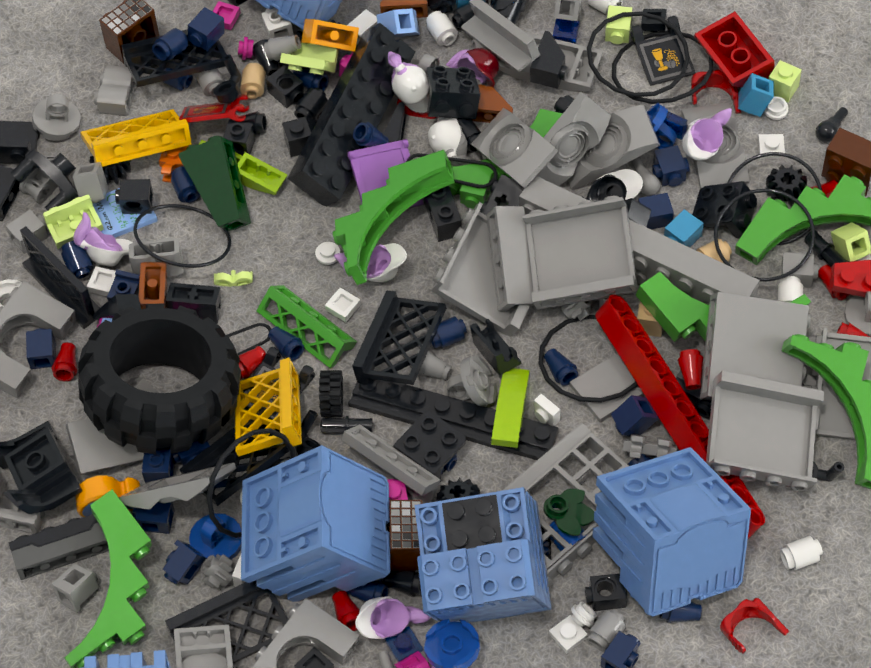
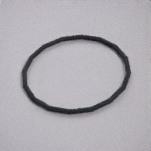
[587,11,690,97]
[612,31,713,104]
[538,315,638,403]
[207,428,296,538]

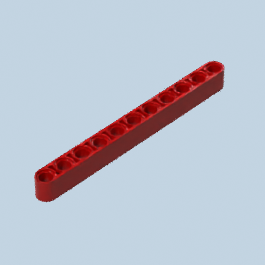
[595,294,765,539]

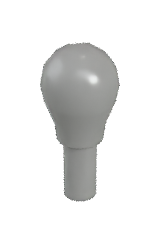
[631,157,660,196]

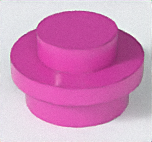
[238,36,254,60]

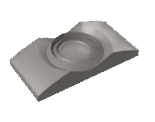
[499,32,603,91]
[536,92,611,186]
[681,103,750,189]
[568,104,660,190]
[471,108,558,189]
[119,462,236,509]
[174,624,233,668]

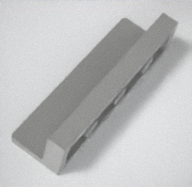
[461,0,540,72]
[487,206,534,311]
[341,424,440,503]

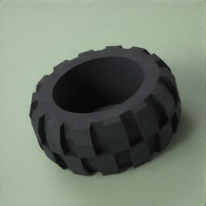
[78,303,241,454]

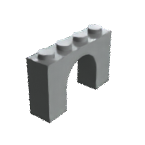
[0,281,76,399]
[247,598,360,668]

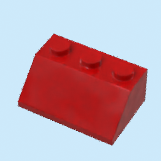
[694,11,775,87]

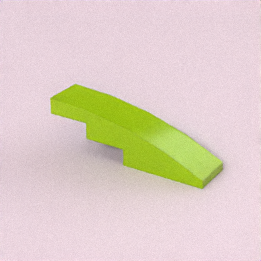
[199,140,288,195]
[491,368,530,448]

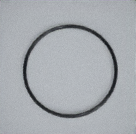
[727,152,822,245]
[714,189,815,282]
[133,204,231,268]

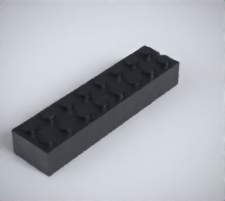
[287,23,416,207]

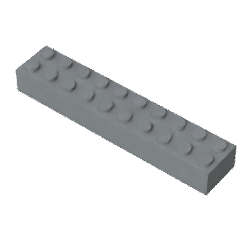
[519,176,760,305]

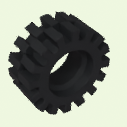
[319,370,343,417]

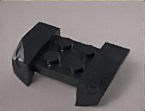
[0,421,82,514]

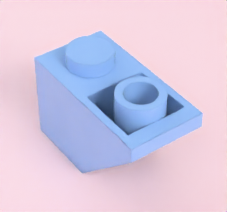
[376,9,420,37]

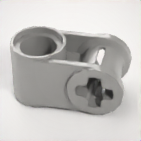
[19,156,58,204]

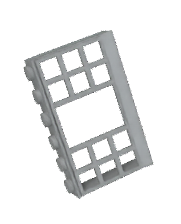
[502,423,629,588]

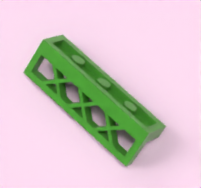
[257,285,357,368]

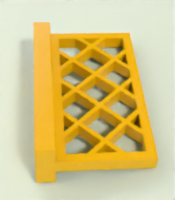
[81,109,192,167]
[235,357,302,457]

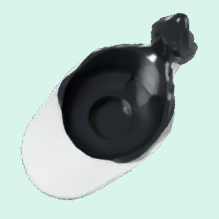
[582,169,643,202]

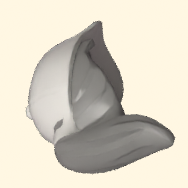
[428,117,474,166]

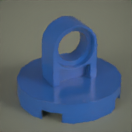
[647,103,677,149]
[189,513,242,560]
[424,619,480,668]

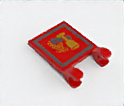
[179,94,249,123]

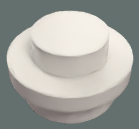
[764,96,789,120]
[315,242,340,265]
[571,602,597,627]

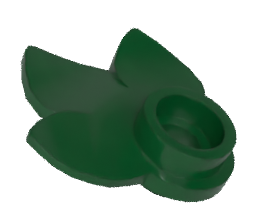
[543,488,594,536]

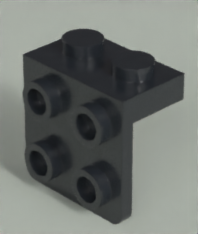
[426,65,480,119]
[0,121,39,164]
[692,181,757,239]
[393,411,466,482]

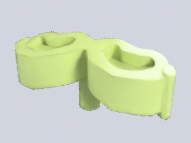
[214,270,253,287]

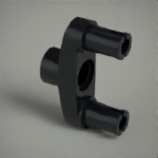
[10,149,79,211]

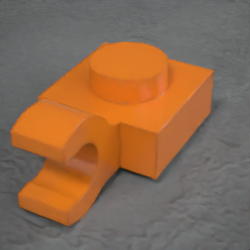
[159,146,188,183]

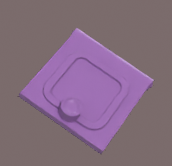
[348,139,424,208]

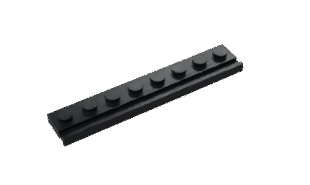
[348,379,559,460]

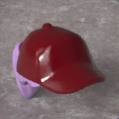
[446,48,499,88]

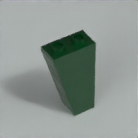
[178,136,251,231]

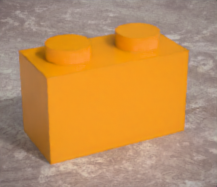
[301,19,359,52]

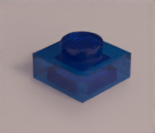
[552,18,580,44]
[664,111,688,140]
[385,626,423,662]

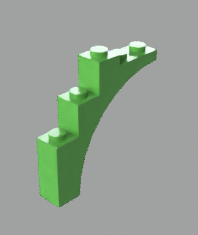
[449,109,563,209]
[332,150,455,285]
[735,174,871,265]
[636,272,811,342]
[781,334,871,489]
[64,490,152,668]

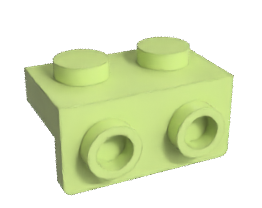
[280,43,339,75]
[43,195,104,249]

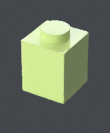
[605,5,632,44]
[769,60,802,102]
[831,222,871,262]

